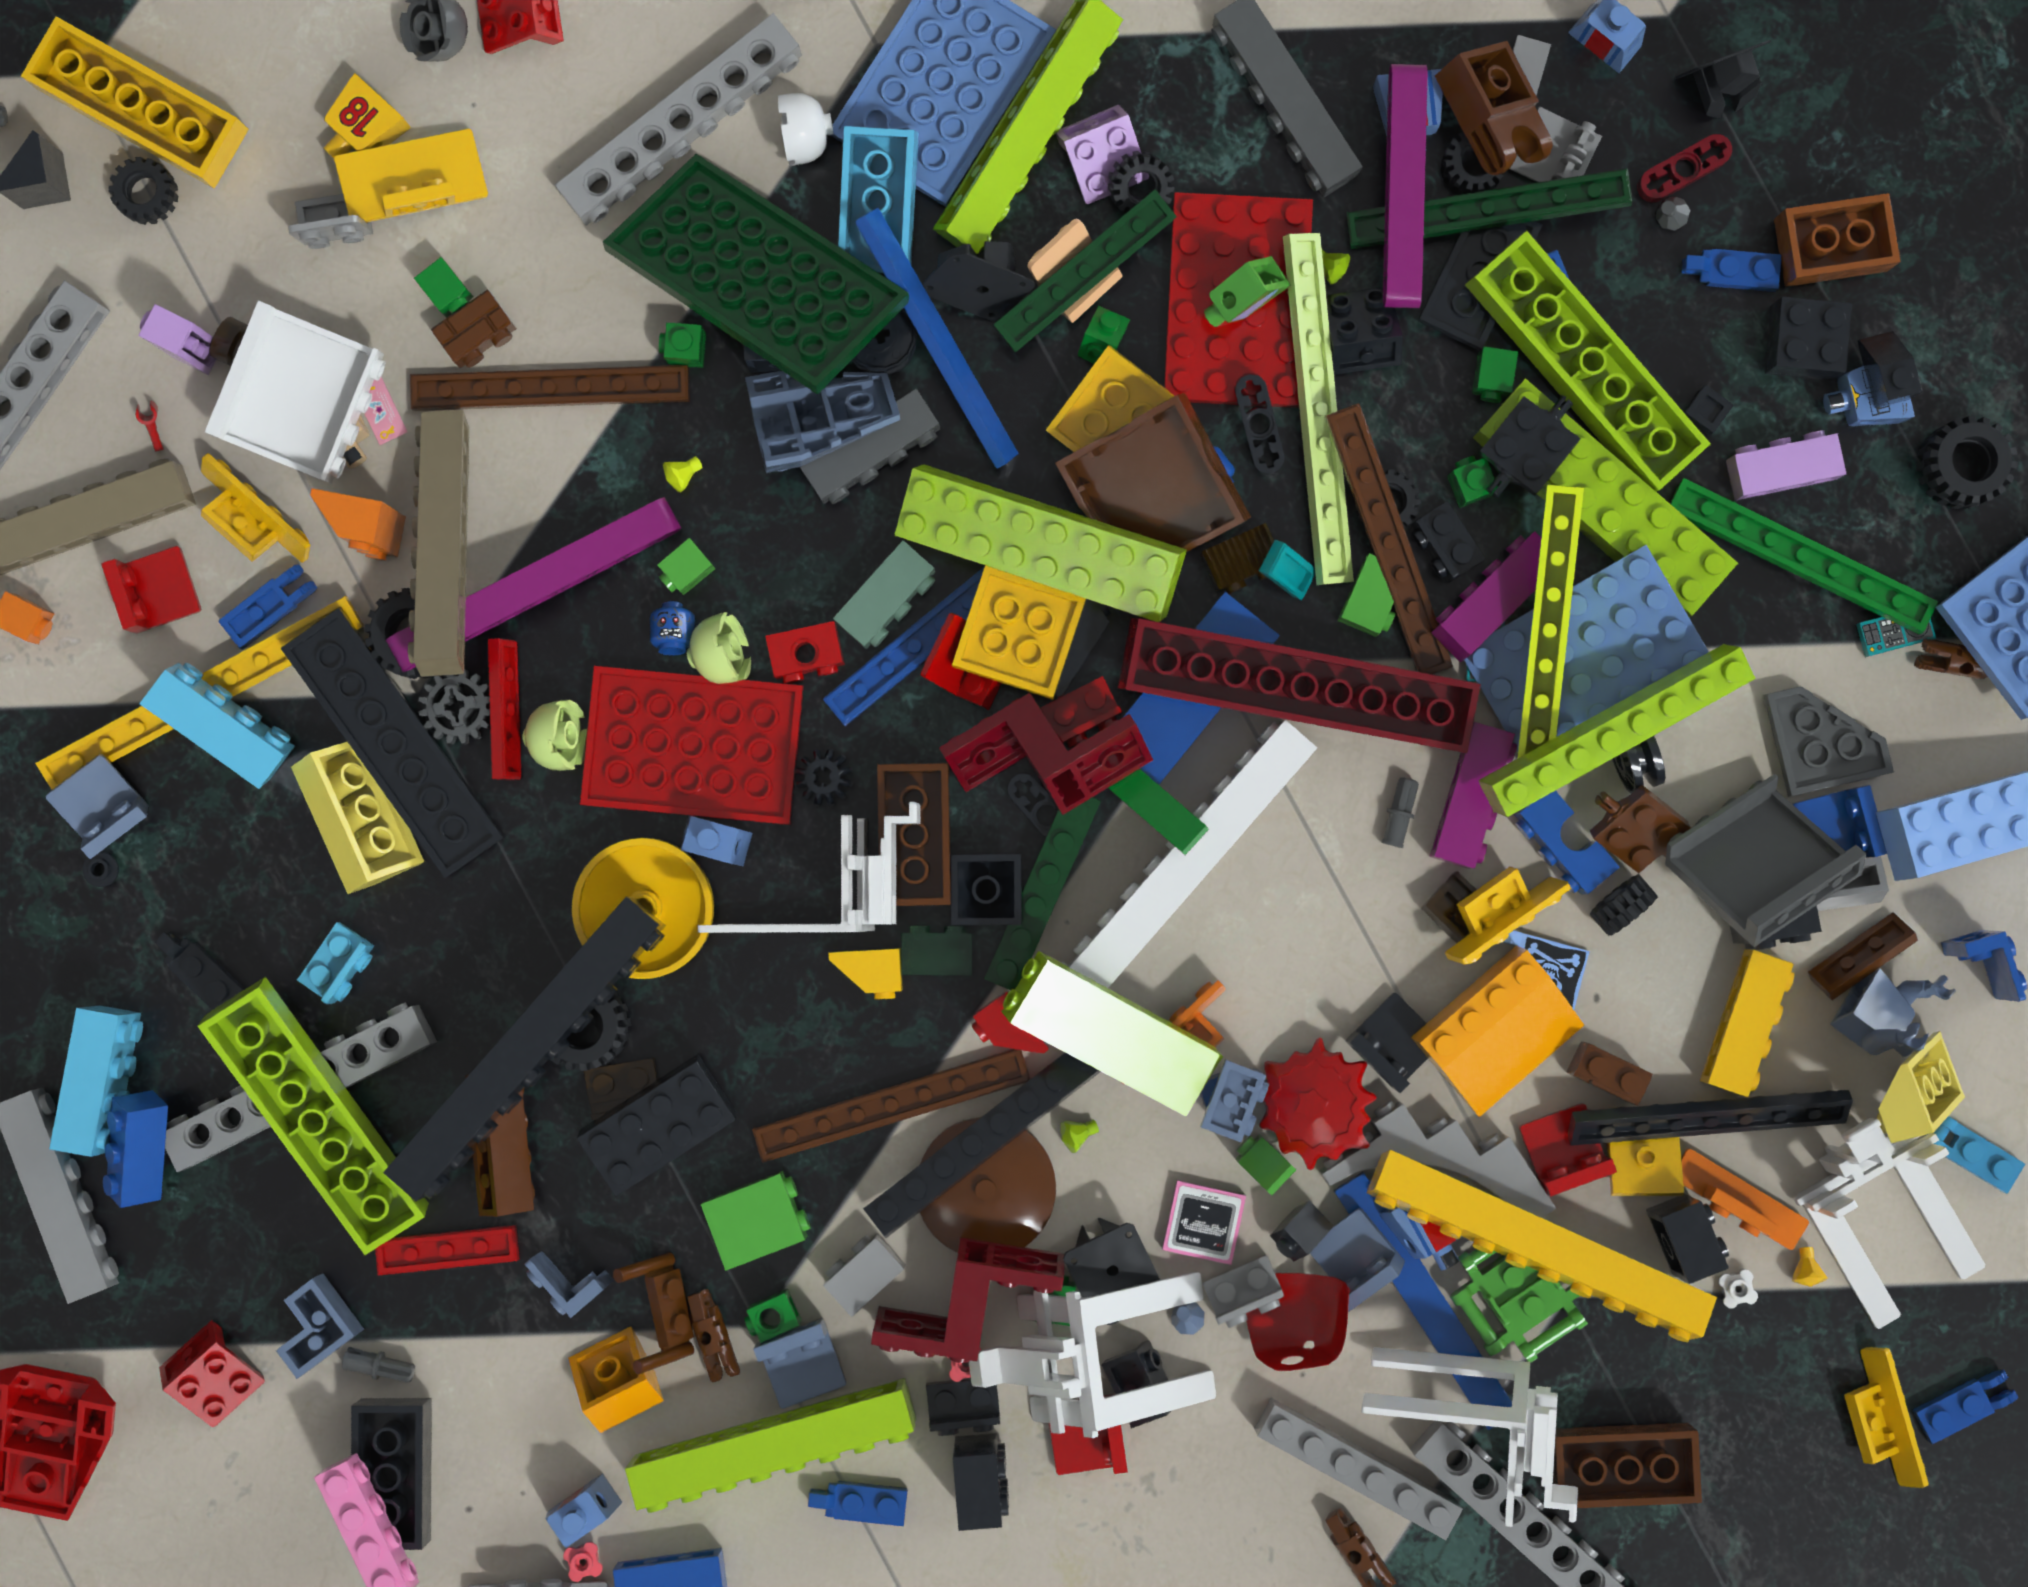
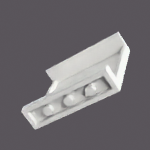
[205,300,386,484]

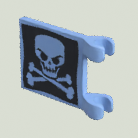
[1503,930,1590,1010]

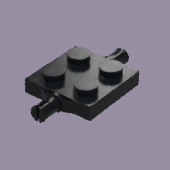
[1479,395,1581,498]

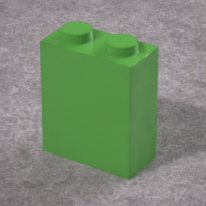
[701,1171,811,1271]

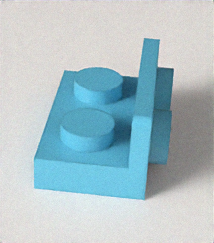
[297,922,374,1004]

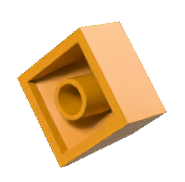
[568,1326,664,1433]

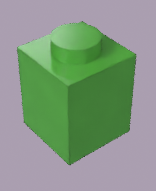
[657,538,716,595]

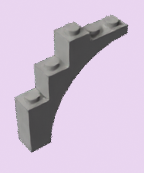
[1319,1101,1556,1218]

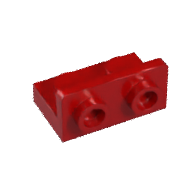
[1040,676,1122,748]

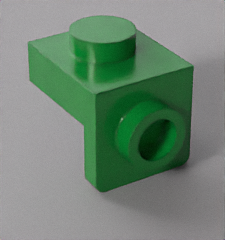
[1078,306,1130,364]

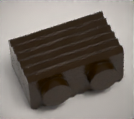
[1200,523,1274,594]

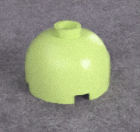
[687,612,751,684]
[523,700,588,771]

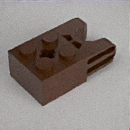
[1435,41,1553,175]

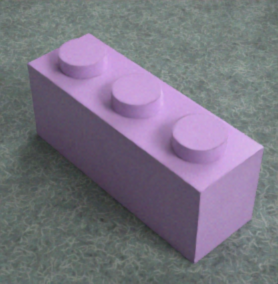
[138,304,216,375]
[1726,430,1846,501]

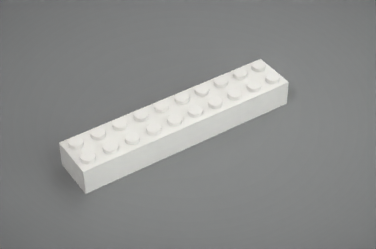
[1062,720,1317,988]

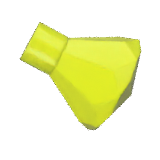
[663,456,703,493]

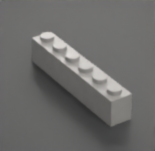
[0,1088,119,1304]
[1254,1398,1463,1540]

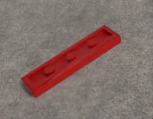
[488,638,521,780]
[375,1225,520,1276]

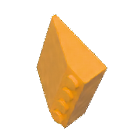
[1411,946,1584,1117]

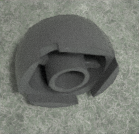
[400,0,468,62]

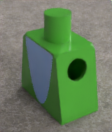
[1204,256,1291,327]

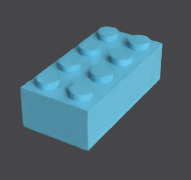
[838,126,919,273]
[139,663,295,789]
[49,1005,143,1157]

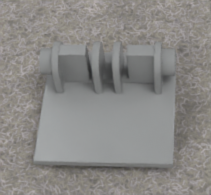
[1510,107,1602,182]

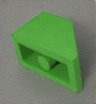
[1337,553,1395,637]
[1235,1134,1296,1195]

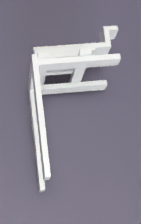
[698,802,920,933]
[1793,1118,1985,1329]
[969,1272,1216,1438]
[1362,1347,1578,1527]

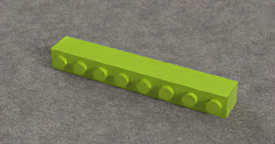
[933,0,1124,254]
[1478,644,1756,817]

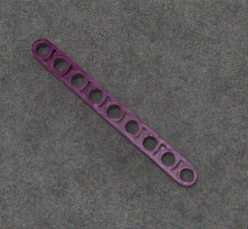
[386,497,682,672]

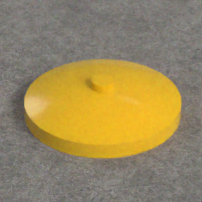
[572,838,714,979]

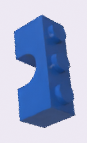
[1514,790,1620,894]

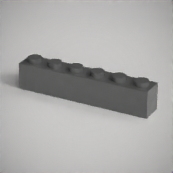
[1211,0,1363,198]

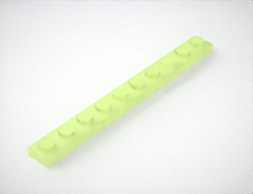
[1283,233,1354,585]

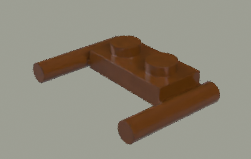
[613,1252,694,1374]

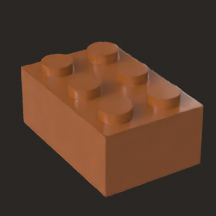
[1774,193,1901,287]

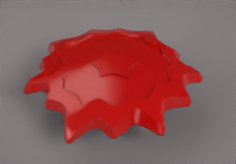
[1259,1038,1377,1170]

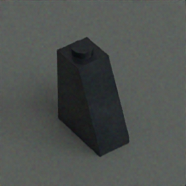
[1055,599,1111,699]

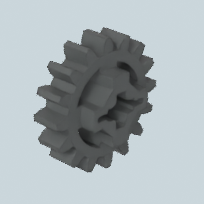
[419,669,491,745]

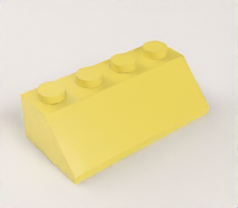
[291,742,424,894]
[1877,1031,1965,1143]

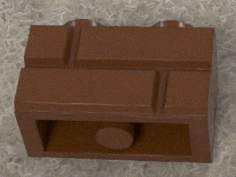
[431,289,517,368]
[1567,1041,1653,1106]

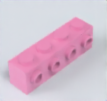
[314,1453,419,1587]

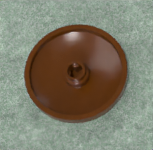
[920,1117,1056,1253]

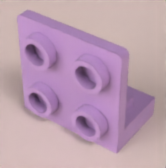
[1056,105,1149,204]

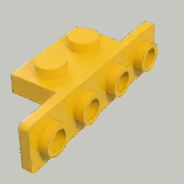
[201,453,310,563]
[1445,866,1571,965]
[1844,1347,1929,1488]

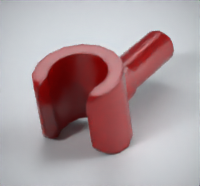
[135,401,164,452]

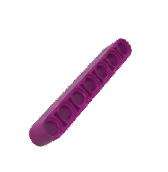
[1383,64,1428,308]

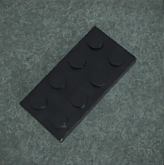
[1418,221,1542,351]

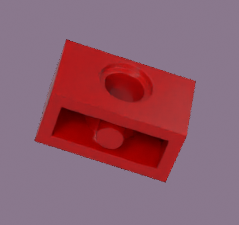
[765,621,845,684]

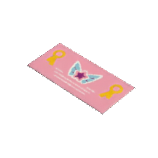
[364,377,408,445]

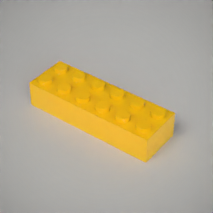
[21,16,249,189]

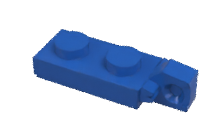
[1681,249,1781,292]
[808,1481,908,1527]

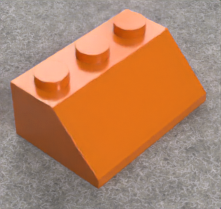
[310,488,406,561]

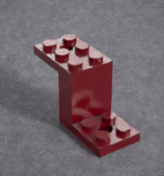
[939,693,1153,815]
[871,1237,1065,1363]

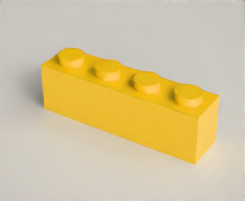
[1700,949,1794,1097]

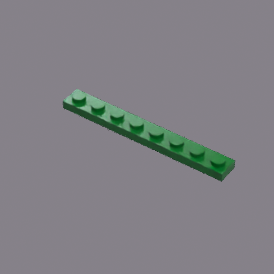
[1670,478,1938,635]

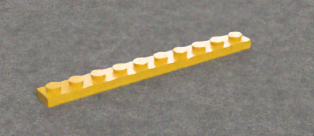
[35,595,364,790]

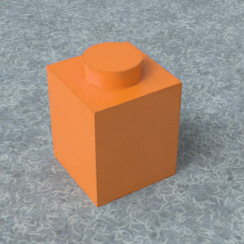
[0,591,54,645]

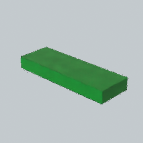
[1108,769,1209,855]

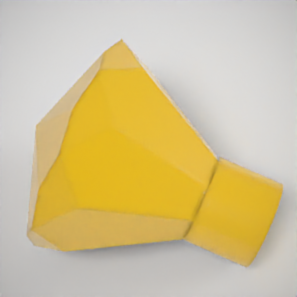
[1792,1247,1828,1287]

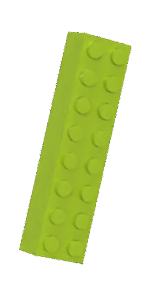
[1465,231,1711,491]
[1473,378,1738,617]
[895,464,1187,622]
[198,977,429,1255]
[625,1378,916,1513]

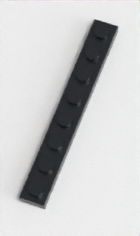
[863,1052,1101,1238]
[1567,1090,1853,1146]

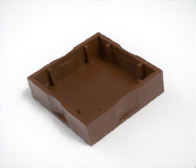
[1055,393,1251,552]

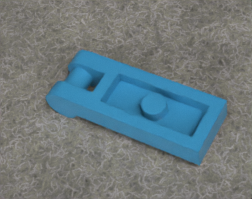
[1925,1116,2025,1194]

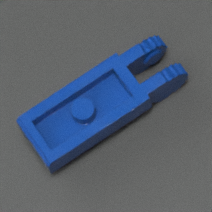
[218,564,317,650]
[1912,1369,2019,1444]

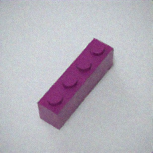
[1431,531,1542,663]
[1429,722,1517,869]

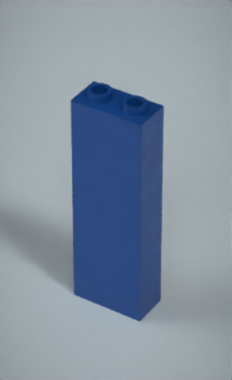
[1124,592,1280,785]

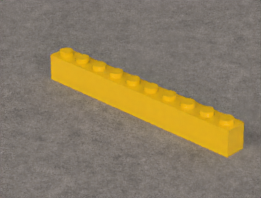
[1366,1150,1717,1342]

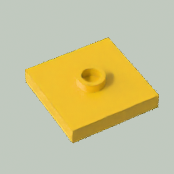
[1607,1137,1684,1196]

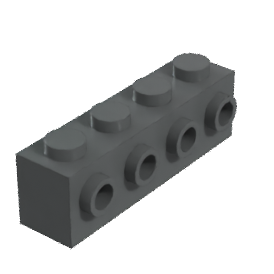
[800,389,940,504]

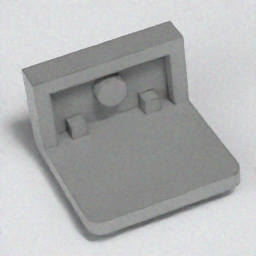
[288,194,373,249]

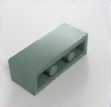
[833,541,935,649]

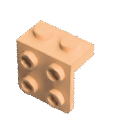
[1027,218,1123,323]

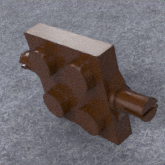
[1590,785,1691,874]

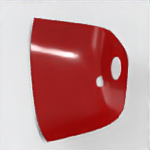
[1246,1273,1349,1371]

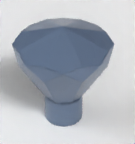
[1171,1302,1205,1335]

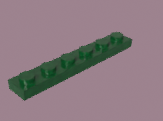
[992,190,1177,353]
[984,797,1101,991]

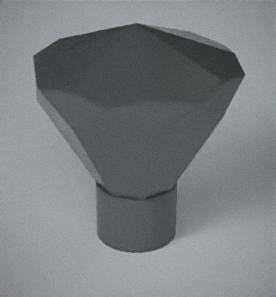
[1656,197,1690,231]

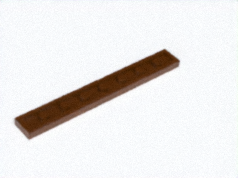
[410,365,690,411]
[1325,403,1453,675]
[752,1049,1030,1163]

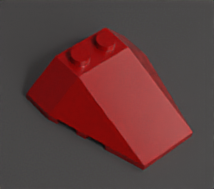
[0,1364,116,1521]

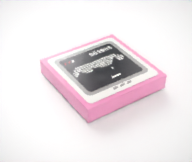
[1162,1180,1246,1265]

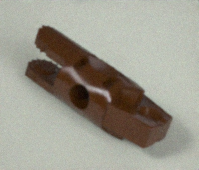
[1914,638,1989,679]
[687,1289,741,1382]
[1325,1507,1396,1587]

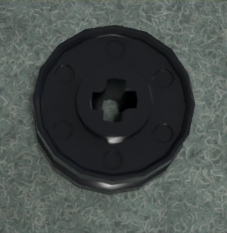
[851,308,917,376]
[1612,736,1666,794]

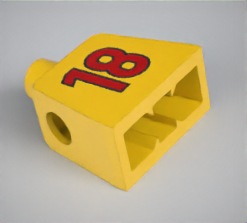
[323,73,411,158]

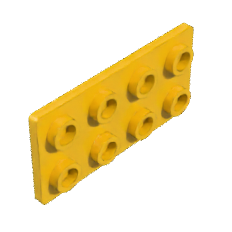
[334,129,488,223]

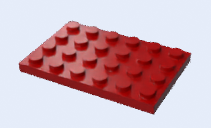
[1164,192,1313,408]
[580,666,804,825]

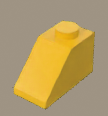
[829,948,903,999]

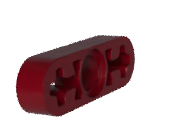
[1637,134,1732,203]

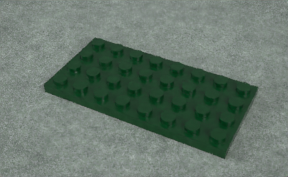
[603,154,909,395]

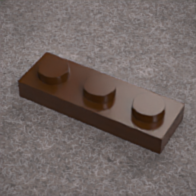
[1808,912,1918,1001]

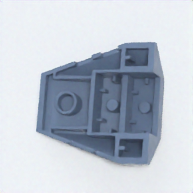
[745,371,900,473]

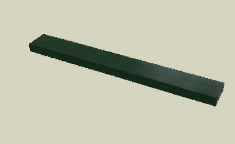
[1347,168,1632,249]

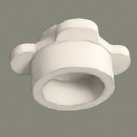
[1718,1269,1758,1308]

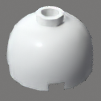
[778,93,833,166]

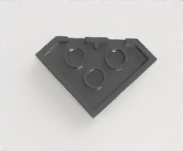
[1763,686,1894,797]

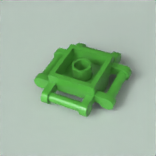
[1450,1249,1588,1363]

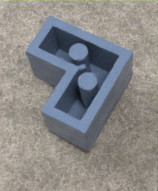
[276,1273,364,1379]

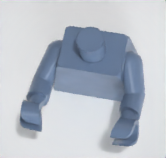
[1830,969,1956,1057]

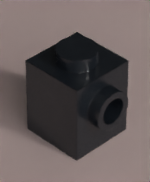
[1270,1200,1334,1262]

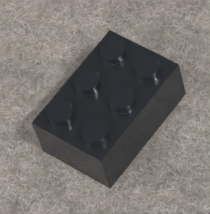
[953,1433,1009,1531]

